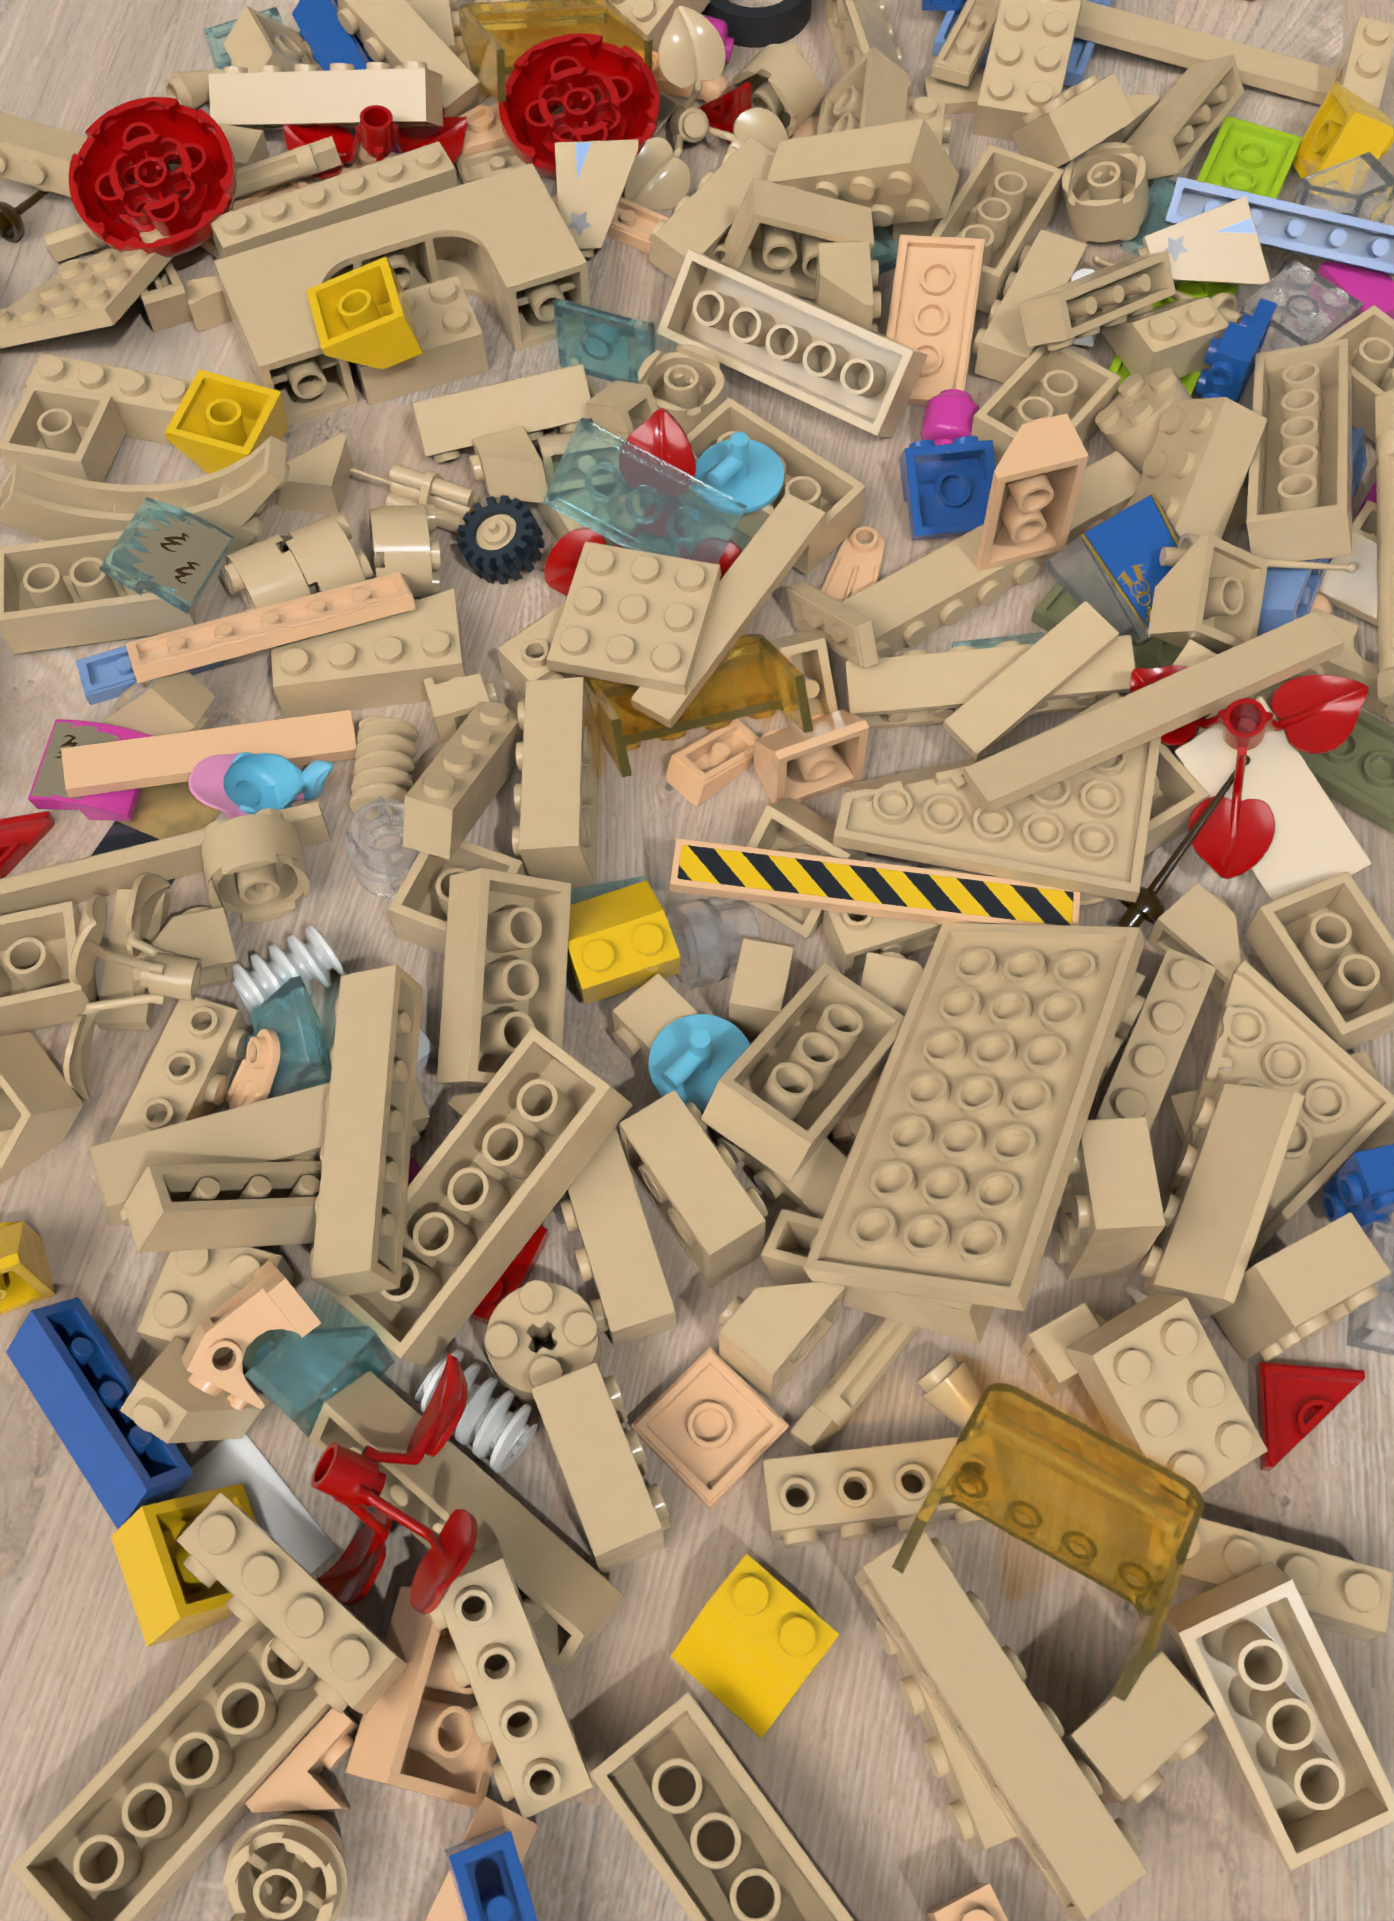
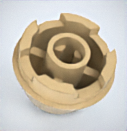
[222,1812,348,1921]

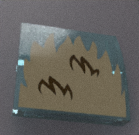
[99,497,234,614]

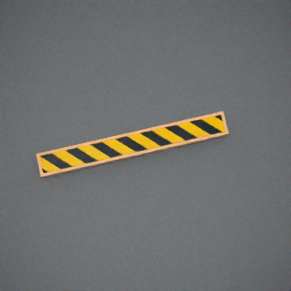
[670,838,1080,926]

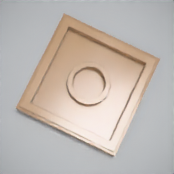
[631,1348,789,1510]

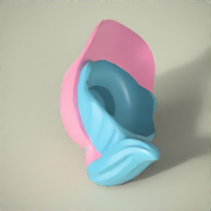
[188,752,333,819]

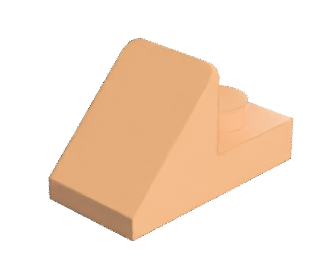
[244,1707,360,1815]

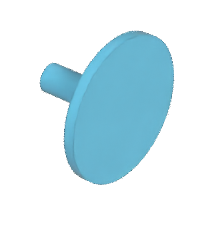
[694,432,784,514]
[648,1014,750,1114]

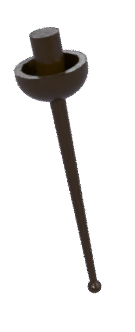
[0,190,50,243]
[1116,755,1251,927]

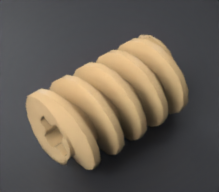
[349,715,418,823]

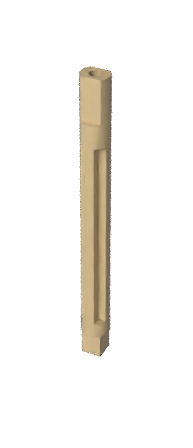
[44,136,342,263]
[1375,388,1394,708]
[790,1316,920,1454]

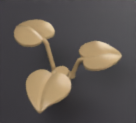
[624,6,788,211]
[63,873,202,1101]

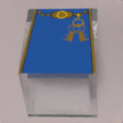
[1043,493,1180,644]

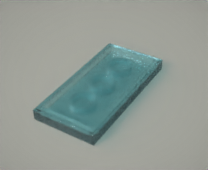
[542,417,747,564]

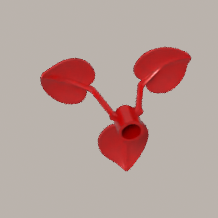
[284,105,468,178]
[544,408,742,596]
[1130,665,1368,879]
[311,1353,478,1615]

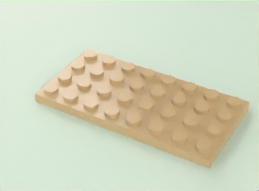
[803,923,1145,1311]

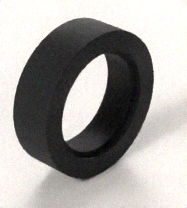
[701,0,811,48]

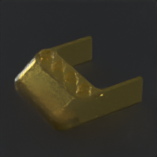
[459,0,653,102]
[584,634,813,778]
[892,1383,1204,1702]

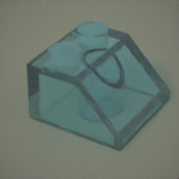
[553,298,656,383]
[246,975,332,1099]
[245,1326,394,1439]

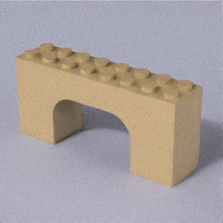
[214,163,592,426]

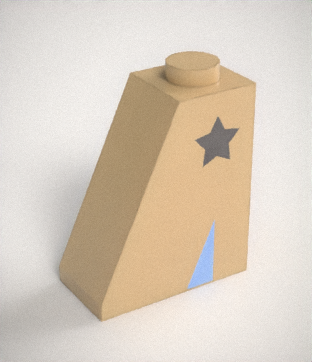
[555,140,638,257]
[1137,196,1270,286]

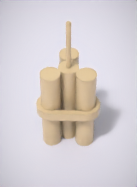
[350,463,481,533]

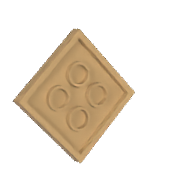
[546,541,721,695]

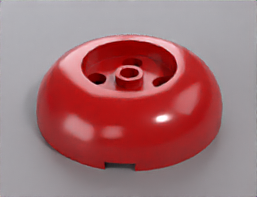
[499,33,659,181]
[68,97,237,257]

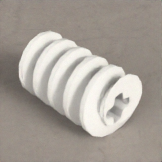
[232,925,346,1025]
[415,1349,538,1473]

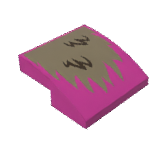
[28,719,151,821]

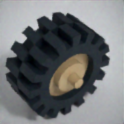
[457,495,545,584]

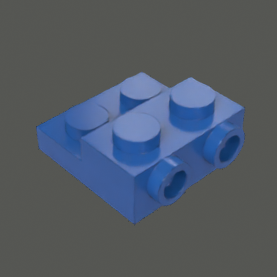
[1194,298,1278,403]
[899,436,996,541]
[1322,1144,1394,1231]

